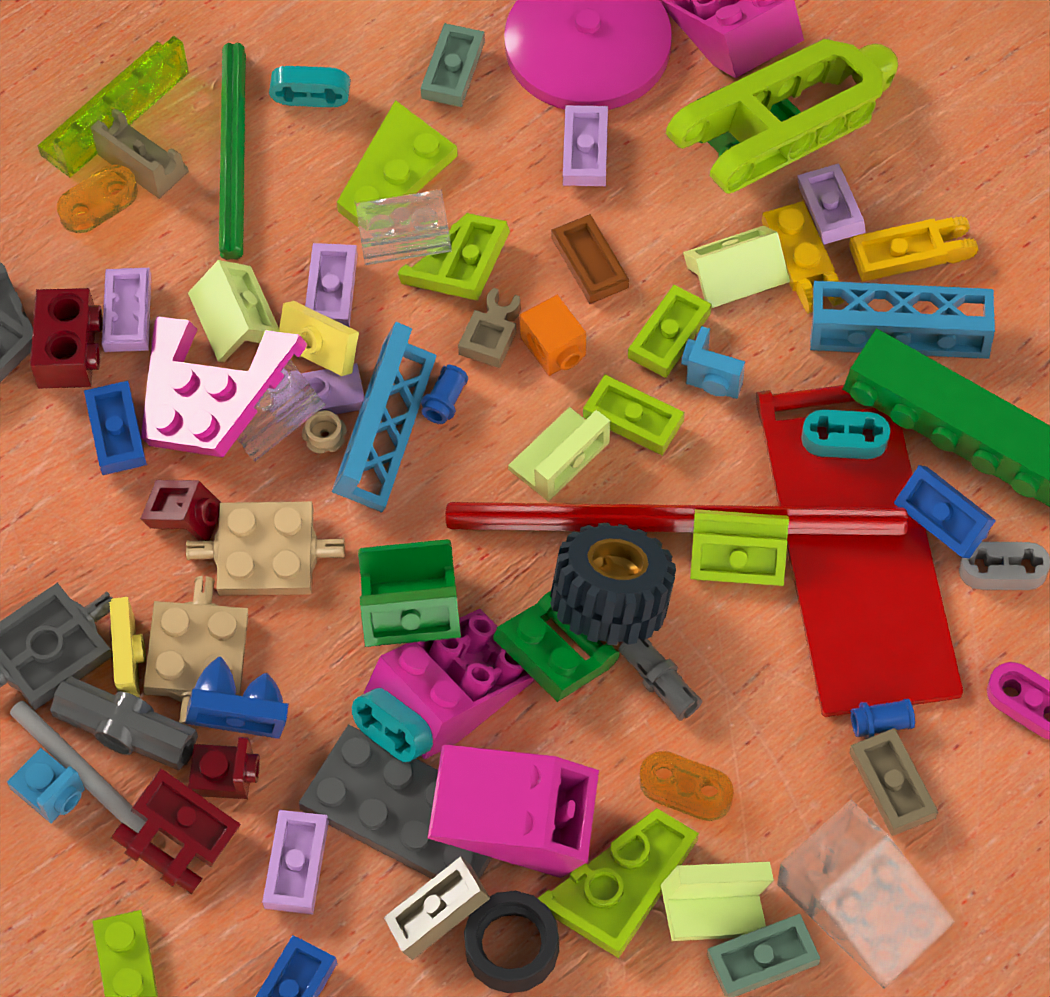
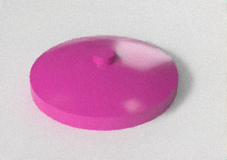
[504,0,672,110]

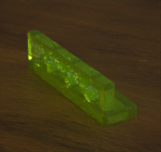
[37,36,189,178]

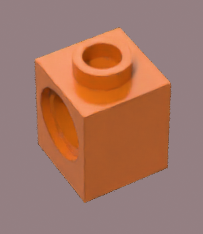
[520,294,586,376]

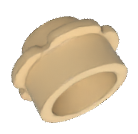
[302,411,347,454]

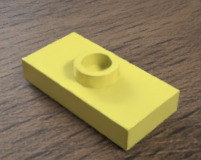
[279,301,359,376]
[109,597,146,698]

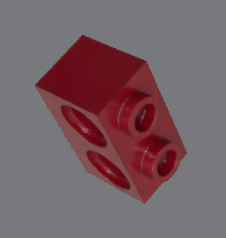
[30,288,103,389]

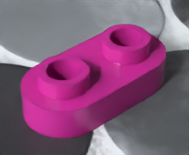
[987,662,1050,740]

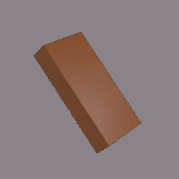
[551,214,629,304]

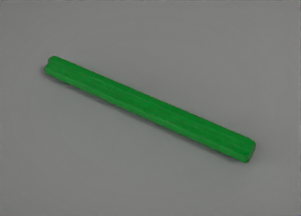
[219,42,246,260]

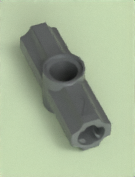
[50,676,198,771]

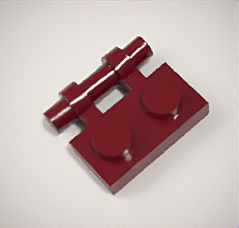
[111,768,241,895]

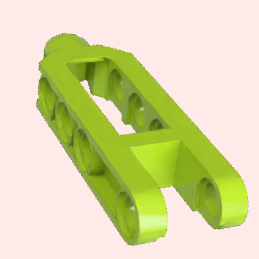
[666,39,898,194]

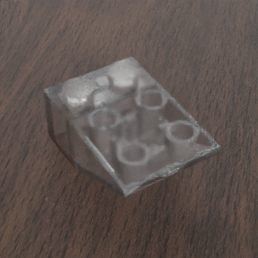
[777,799,954,989]

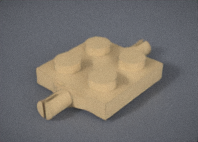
[186,501,345,596]
[144,576,248,729]

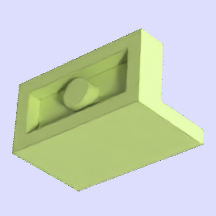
[683,225,790,308]
[188,260,279,362]
[508,407,610,502]
[661,862,774,941]

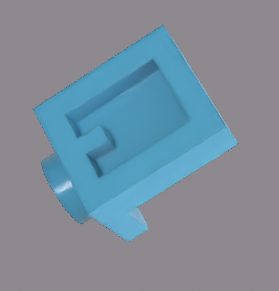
[7,748,85,824]

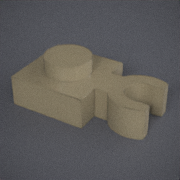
[458,288,521,368]

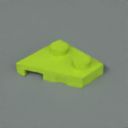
[398,213,510,301]

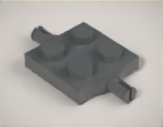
[0,582,113,711]

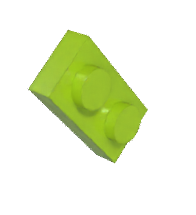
[628,284,712,378]
[583,374,685,456]
[92,910,158,997]

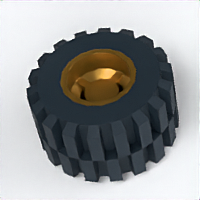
[550,523,676,645]

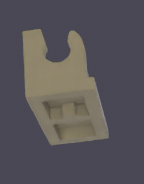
[91,109,189,199]

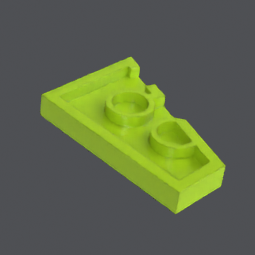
[337,100,458,235]
[537,808,699,958]

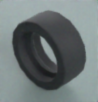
[464,891,559,993]

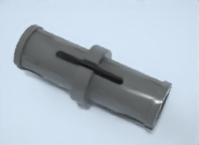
[619,638,702,721]

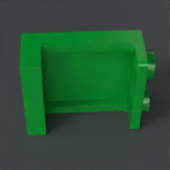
[358,539,461,647]

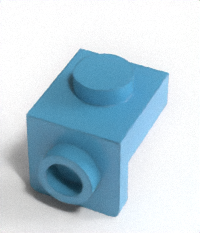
[681,326,745,399]

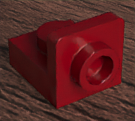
[140,480,221,541]
[188,737,260,800]

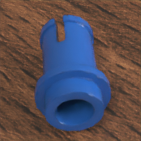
[421,365,469,424]
[851,699,915,739]

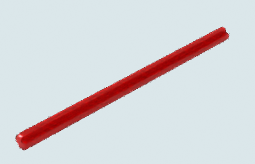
[445,502,908,535]

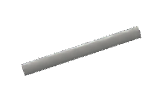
[10,701,146,833]

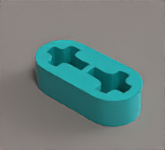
[269,66,351,108]
[801,410,890,459]
[352,688,433,762]

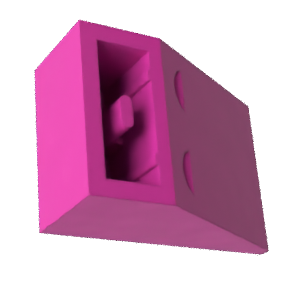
[660,0,804,78]
[363,609,535,759]
[428,745,599,878]

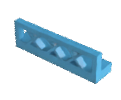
[810,281,995,359]
[331,322,437,512]

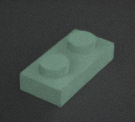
[420,23,485,107]
[707,914,820,997]

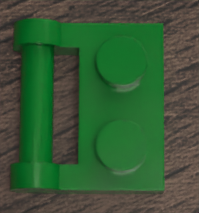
[493,591,620,702]

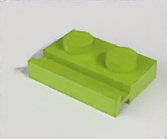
[690,509,789,586]

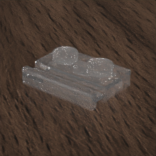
[355,190,452,265]
[237,359,326,462]

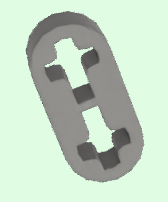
[959,542,1050,590]

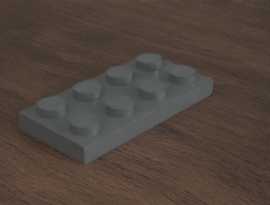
[299,724,492,880]

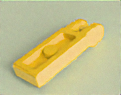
[762,201,844,314]
[849,216,979,282]

